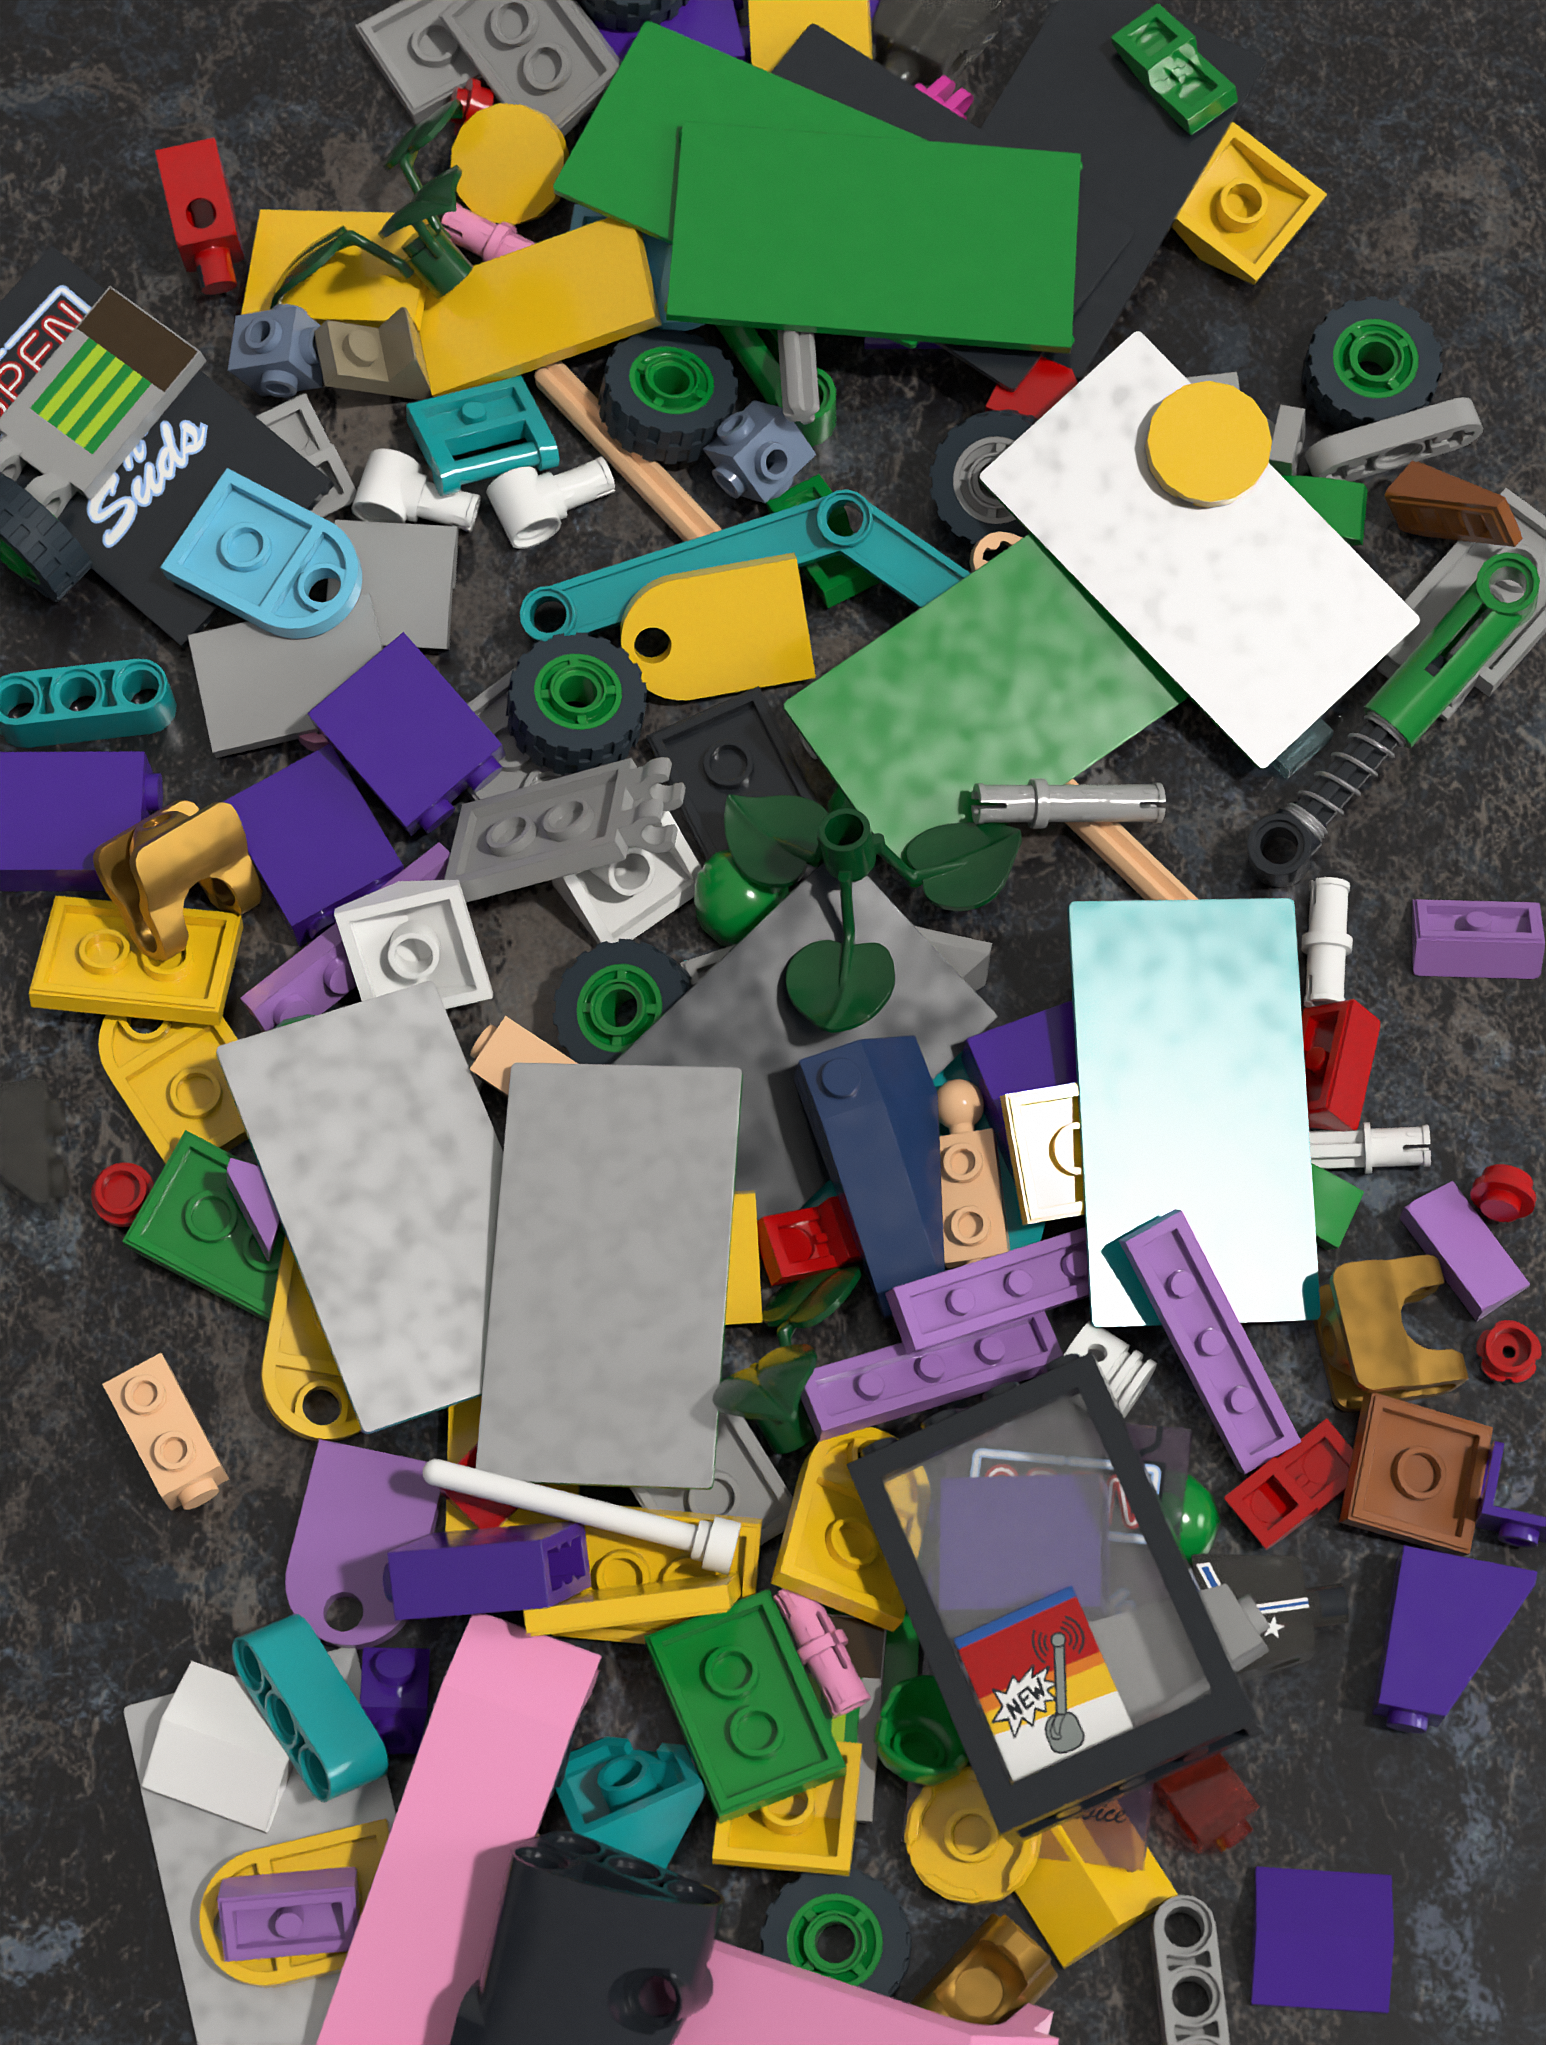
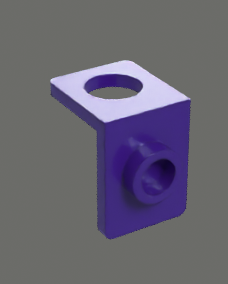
[1475,1441,1546,1548]

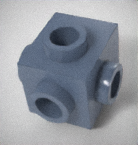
[228,304,323,397]
[703,401,816,503]

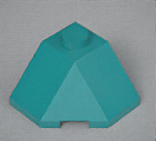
[555,1736,706,1869]

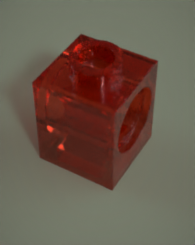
[1152,1753,1259,1855]

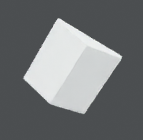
[334,880,493,1009]
[141,1661,294,1834]

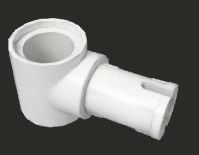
[352,449,480,532]
[486,457,615,549]

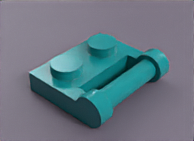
[406,376,559,496]

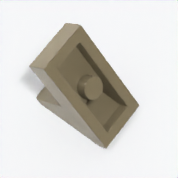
[314,307,432,400]

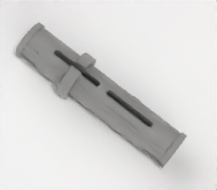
[971,778,1166,828]

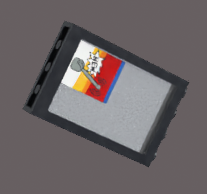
[846,1352,1264,1846]

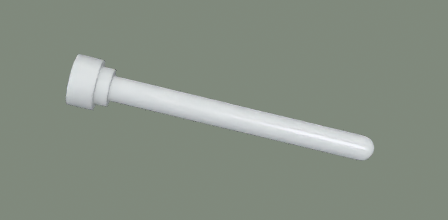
[422,1459,741,1575]

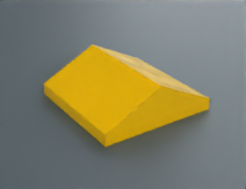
[1172,122,1327,285]
[712,1741,862,1876]
[1015,1800,1178,1969]

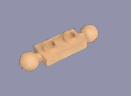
[937,1079,1010,1268]

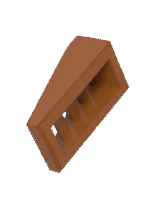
[1385,461,1523,547]

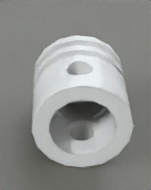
[1064,1321,1157,1418]

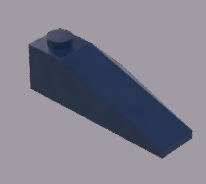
[794,1035,945,1319]

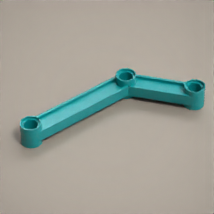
[520,489,971,642]

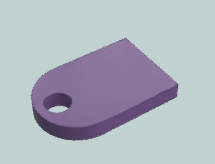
[285,1439,443,1650]

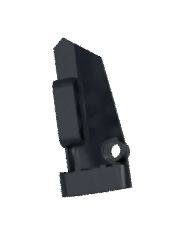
[450,1831,725,2045]

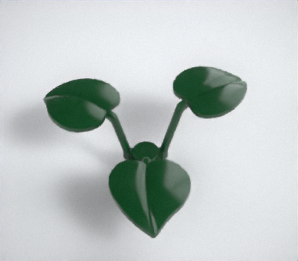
[270,99,473,310]
[724,794,1022,1033]
[712,1264,864,1454]

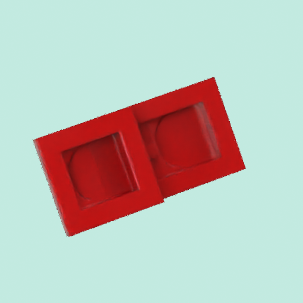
[757,1196,862,1286]
[1224,1418,1353,1550]

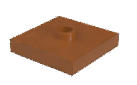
[1339,1393,1493,1557]

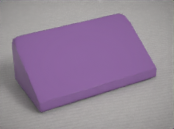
[1412,899,1545,979]
[1400,1181,1530,1322]
[217,1867,360,1962]

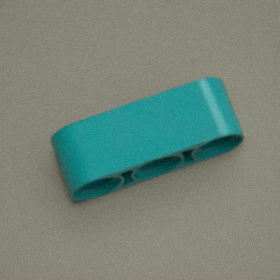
[0,659,177,748]
[232,1614,388,1802]

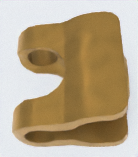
[93,800,263,962]
[1313,1255,1469,1412]
[909,1913,1058,2025]

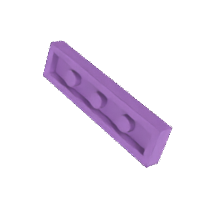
[240,842,450,1032]
[1119,1209,1301,1474]
[885,1227,1089,1355]
[801,1311,1064,1442]

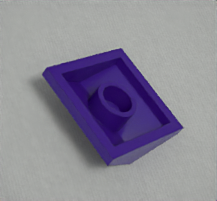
[1251,1866,1394,2014]

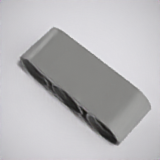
[1150,1895,1230,2045]

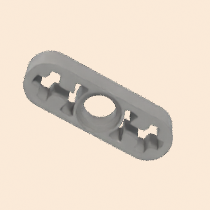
[1305,398,1483,481]

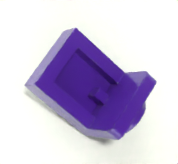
[360,1647,430,1754]

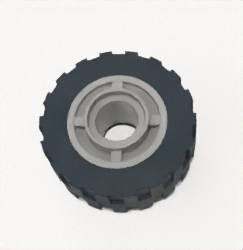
[929,409,1039,548]

